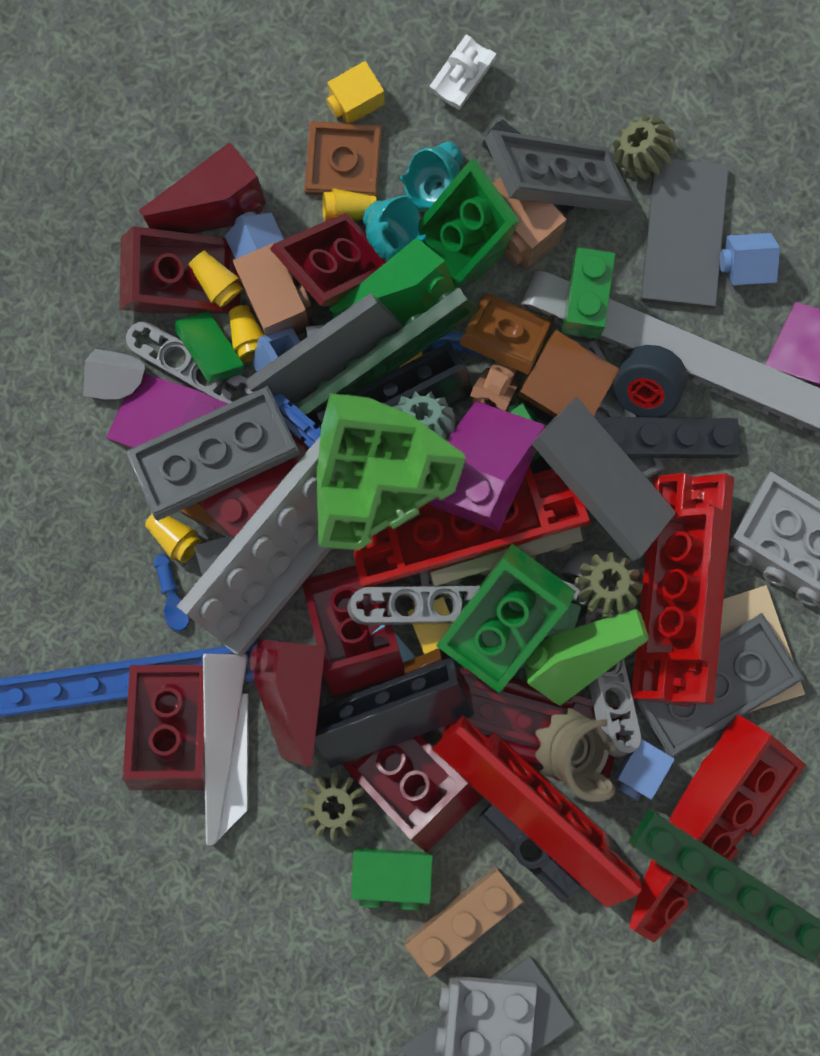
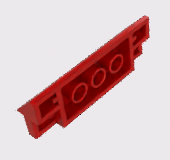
[353,467,590,588]
[631,473,734,707]
[432,716,642,908]

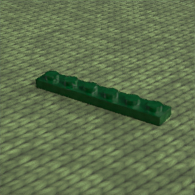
[289,287,479,426]
[628,809,820,962]

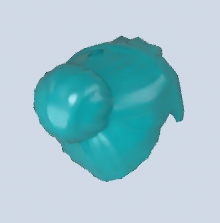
[400,141,463,213]
[363,195,427,263]

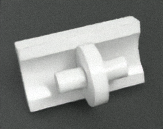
[429,34,497,110]

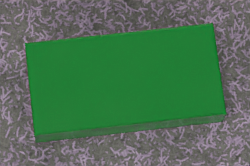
[174,312,244,384]

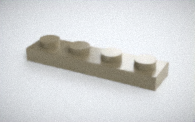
[428,527,583,587]

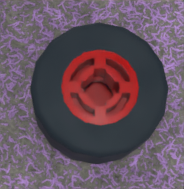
[614,345,687,418]

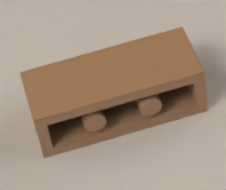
[404,866,523,978]

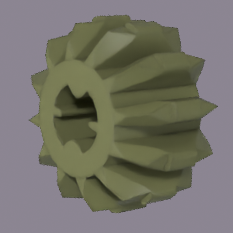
[612,113,678,180]
[574,552,642,619]
[301,773,368,841]

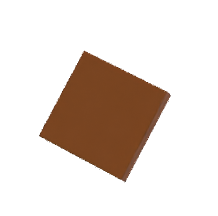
[304,121,382,198]
[459,293,553,375]
[517,330,619,418]

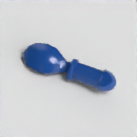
[154,554,189,632]

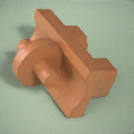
[470,361,520,411]

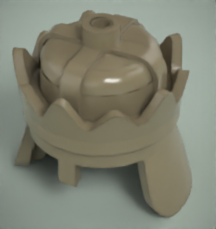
[535,708,616,802]

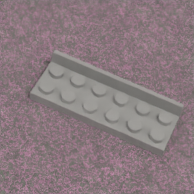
[177,437,332,657]
[728,472,820,608]
[435,975,537,1056]

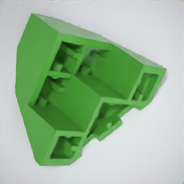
[317,393,466,550]

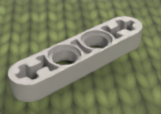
[126,322,253,404]
[347,586,480,625]
[577,608,641,757]

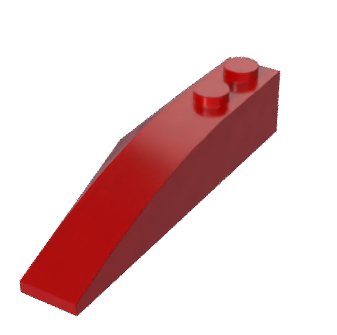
[629,714,806,943]

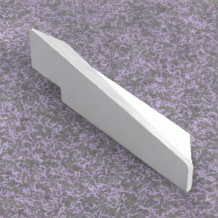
[203,654,249,845]

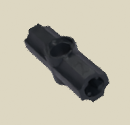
[477,803,581,903]

